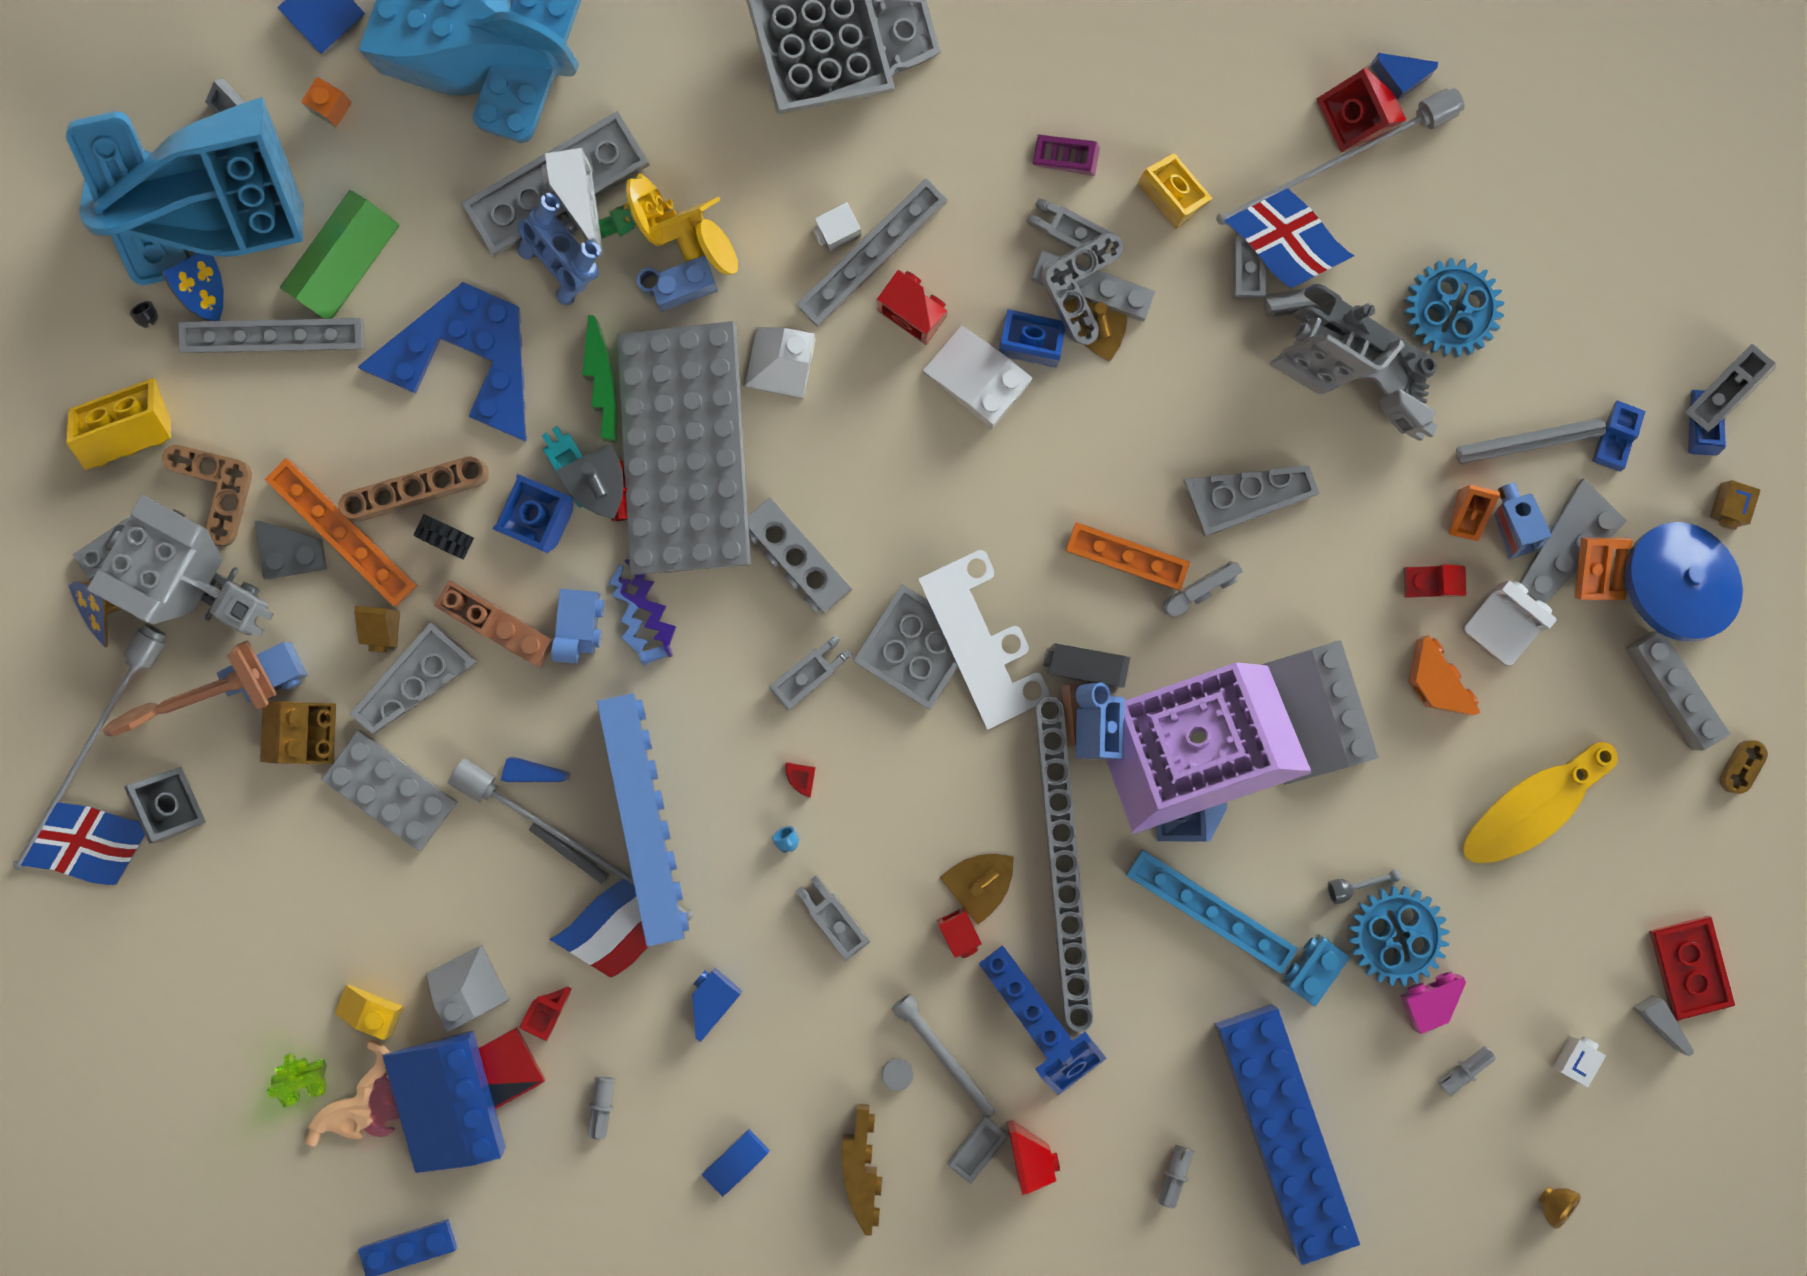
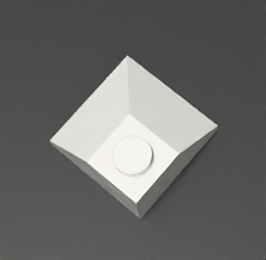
[745,327,816,399]

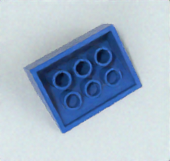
[383,1030,506,1173]

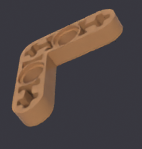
[162,445,252,546]

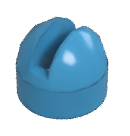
[772,826,799,853]

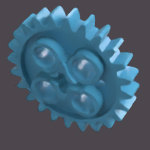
[1403,258,1505,358]
[1347,886,1449,986]

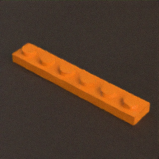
[264,458,418,607]

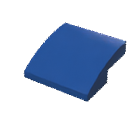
[277,0,365,54]

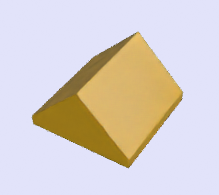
[1138,153,1212,229]

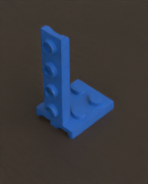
[978,945,1107,1095]

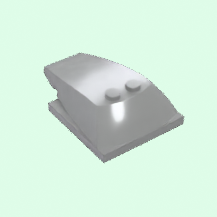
[746,0,941,114]

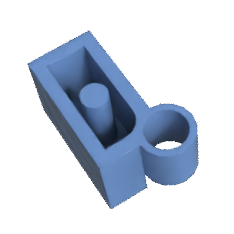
[637,255,718,312]
[551,589,605,664]
[216,642,308,702]
[1076,683,1125,760]

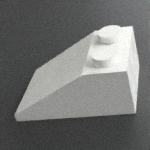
[541,148,604,256]
[923,325,1033,429]

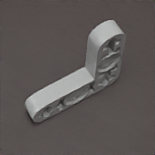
[1041,233,1124,345]

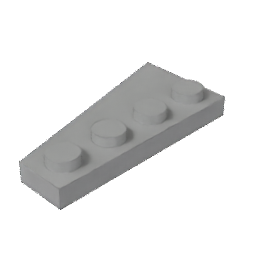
[1183,465,1320,537]
[1519,478,1627,603]
[350,622,478,734]

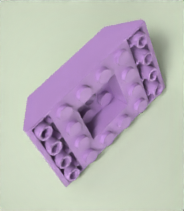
[1107,662,1311,834]

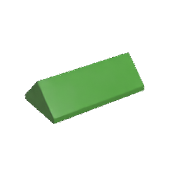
[280,190,400,319]

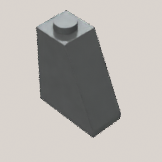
[1043,643,1131,689]

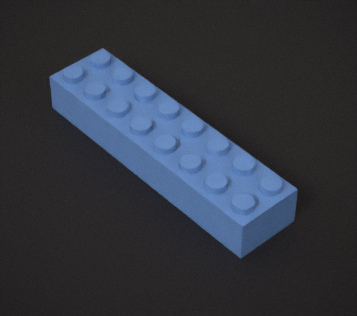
[597,693,689,947]

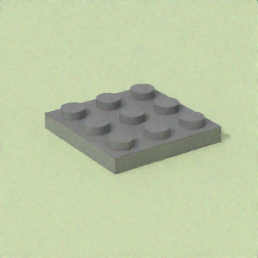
[853,584,958,710]

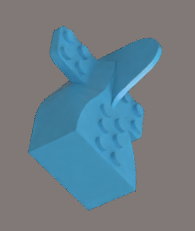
[358,0,581,143]
[66,97,304,285]

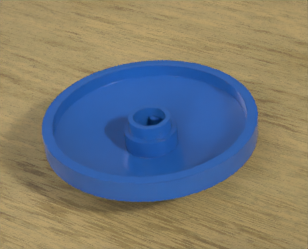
[1625,522,1743,642]

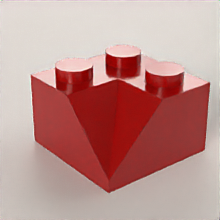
[876,269,948,345]

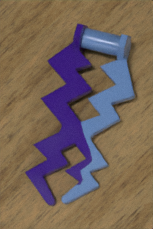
[609,559,676,666]

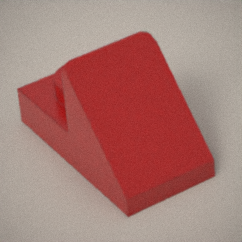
[1404,564,1466,598]

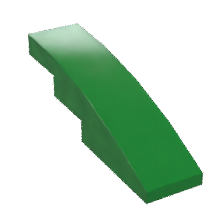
[582,315,618,443]

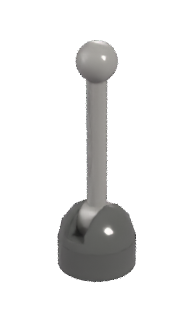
[1327,869,1401,905]

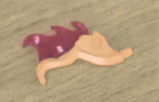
[305,1040,400,1146]

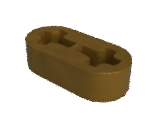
[1720,740,1768,794]

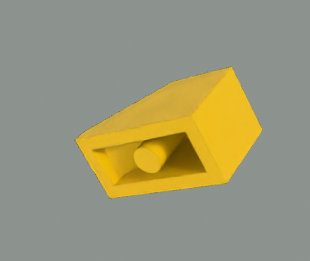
[335,984,404,1040]

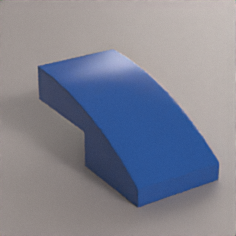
[1592,400,1645,472]
[701,1129,770,1197]

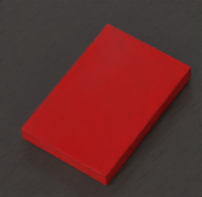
[1649,916,1735,1021]

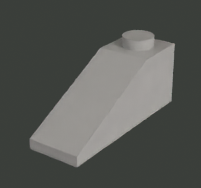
[1685,344,1776,433]

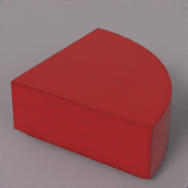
[785,762,816,797]

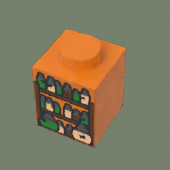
[301,77,352,127]

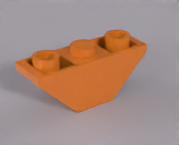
[1409,635,1480,715]

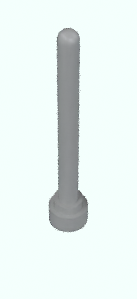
[891,994,995,1117]

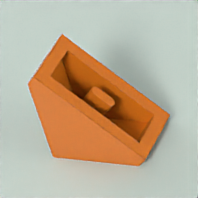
[1449,485,1500,541]

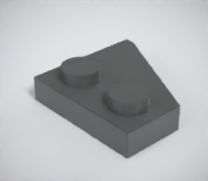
[254,521,327,580]

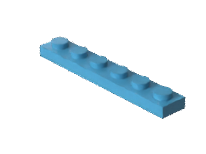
[1126,849,1298,974]

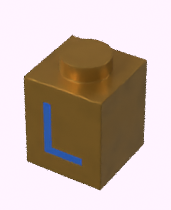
[1709,480,1761,530]

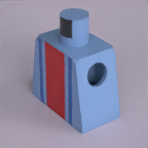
[1494,483,1552,559]

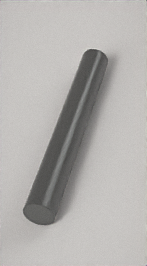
[529,823,609,884]

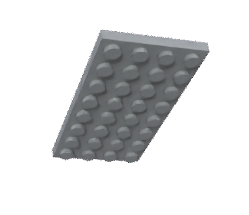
[617,321,751,575]

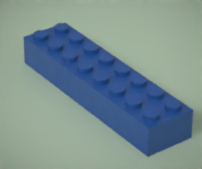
[1214,1004,1360,1265]

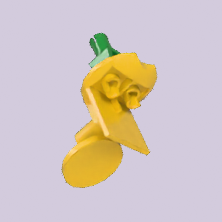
[599,173,738,276]

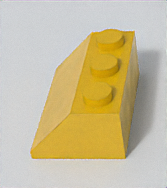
[66,377,171,470]

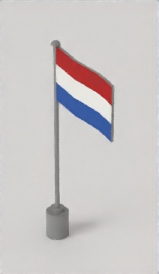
[448,758,693,978]

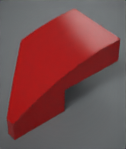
[519,986,572,1042]

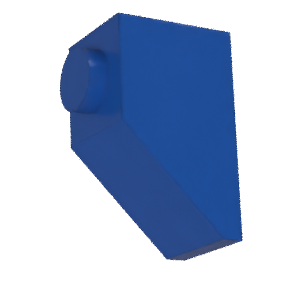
[692,968,742,1042]

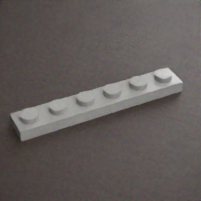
[796,178,947,327]
[178,318,364,353]

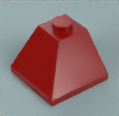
[1316,68,1406,153]
[1007,1120,1061,1195]

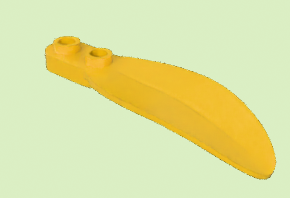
[1463,742,1618,863]

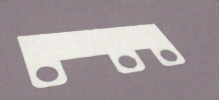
[918,550,1050,730]

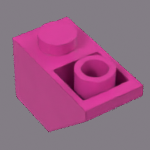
[1400,971,1466,1034]

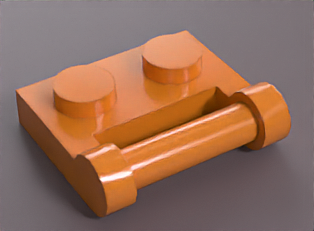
[1574,537,1633,600]

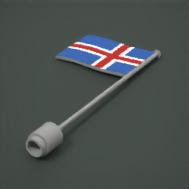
[1216,88,1465,289]
[13,624,167,885]

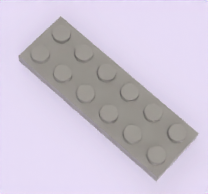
[462,111,649,257]

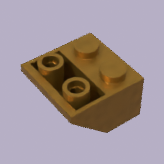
[260,701,336,764]

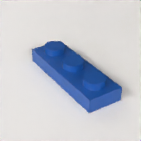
[358,1219,457,1276]

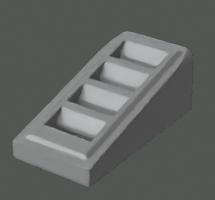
[1633,996,1694,1056]

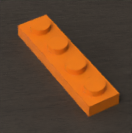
[1065,522,1190,591]

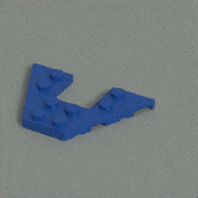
[358,282,527,442]

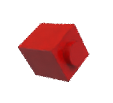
[937,907,982,958]

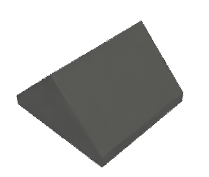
[124,767,206,844]

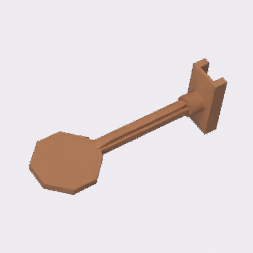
[102,640,277,737]

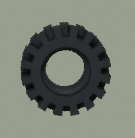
[413,514,474,560]

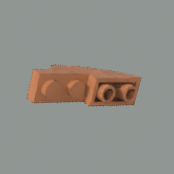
[434,580,553,668]

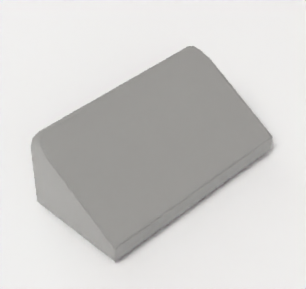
[1264,289,1320,317]

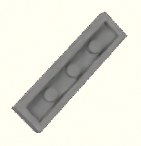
[1031,250,1155,322]

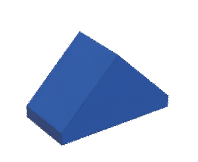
[1371,53,1438,100]

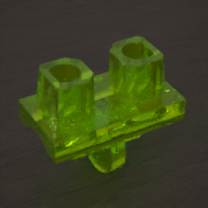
[266,1053,327,1107]

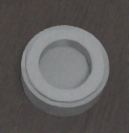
[882,1058,913,1091]

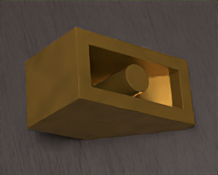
[354,606,400,653]

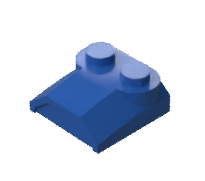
[493,474,573,553]

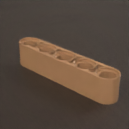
[338,456,489,521]

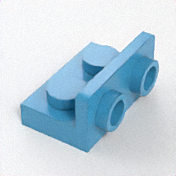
[1284,934,1350,1007]

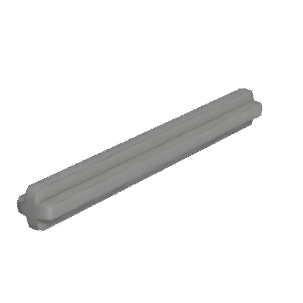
[1456,418,1606,464]

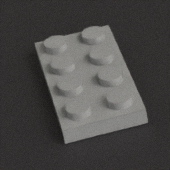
[321,730,458,852]

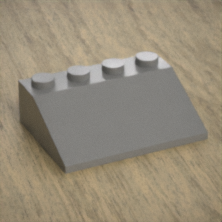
[1261,641,1379,785]

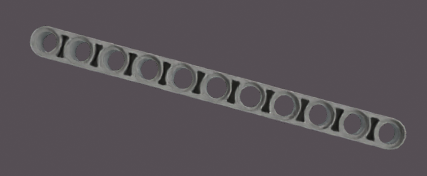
[1035,697,1093,1032]

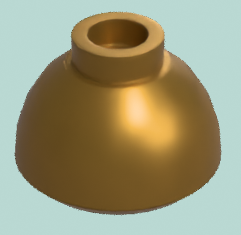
[1538,1186,1581,1229]

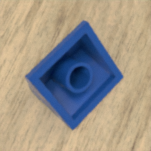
[999,309,1065,368]

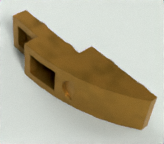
[842,1104,882,1236]

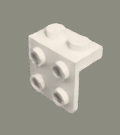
[1464,580,1558,666]

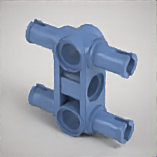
[517,193,601,305]

